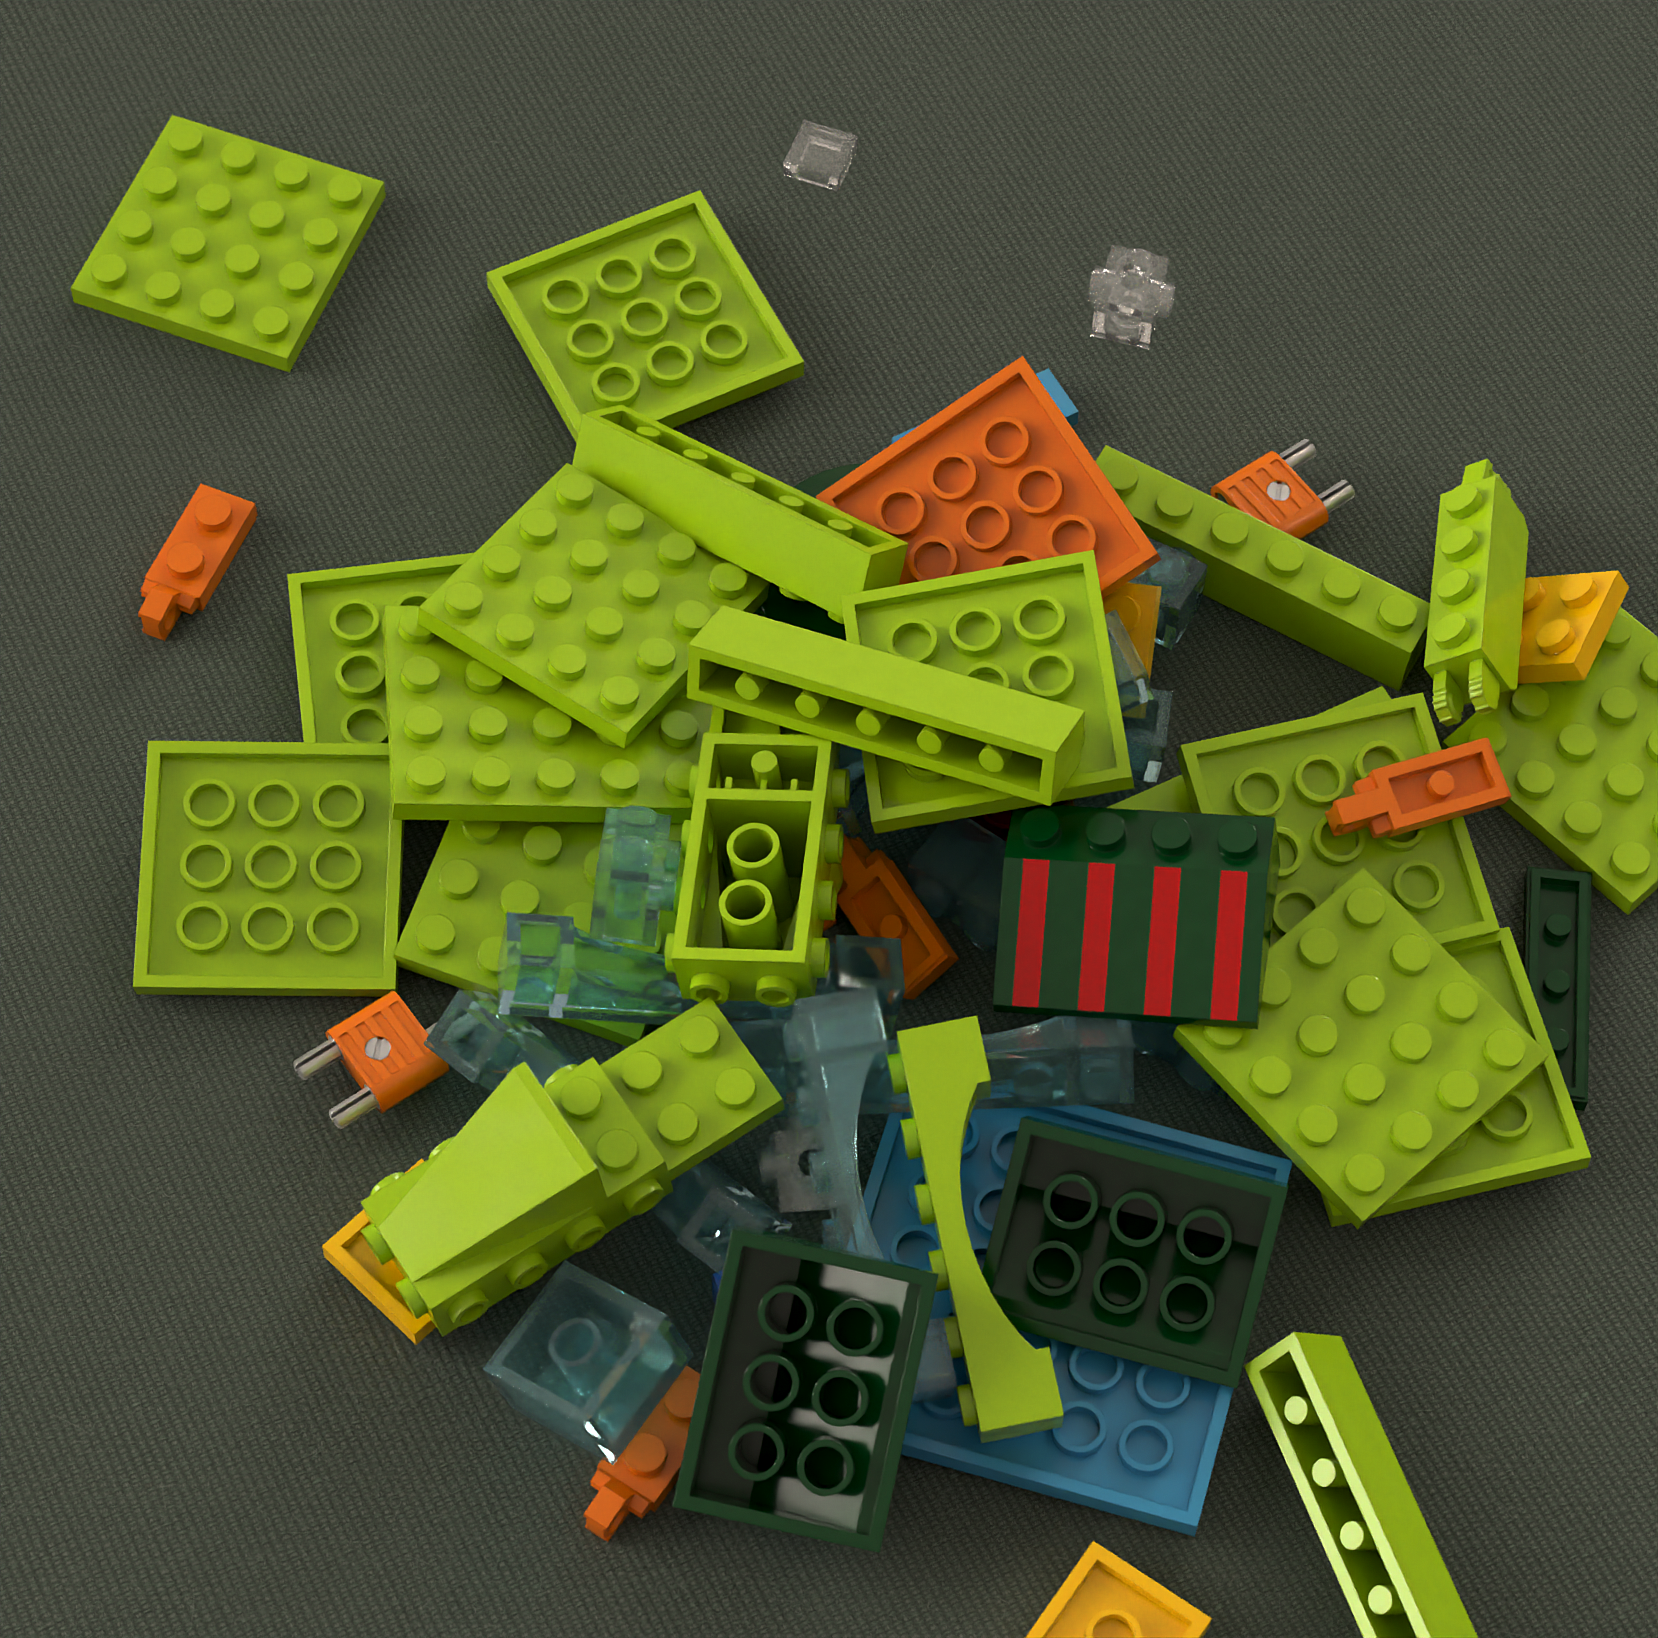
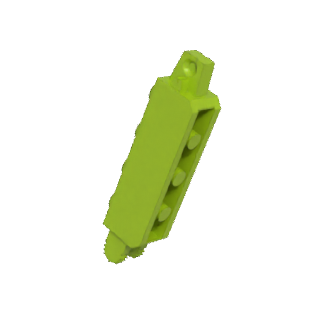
[1424,458,1529,727]

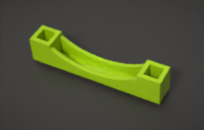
[886,1015,1064,1444]

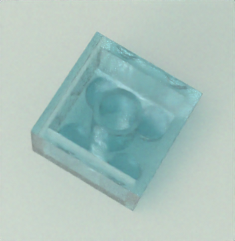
[483,1260,694,1465]

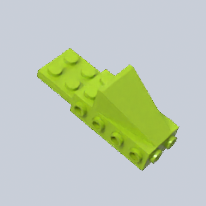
[665,706,850,1007]
[360,996,785,1337]

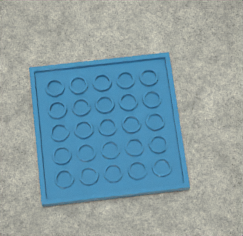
[846,1080,1293,1537]

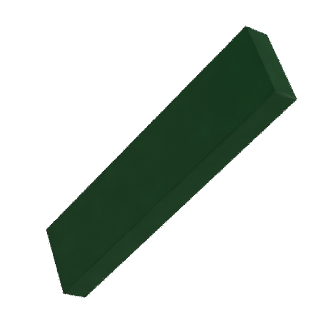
[1522,866,1592,1111]

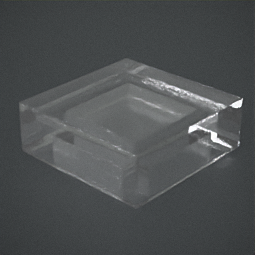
[784,120,858,191]

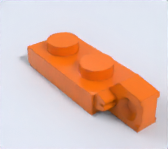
[138,483,257,641]
[1325,737,1511,839]
[837,833,959,1000]
[584,1359,701,1542]

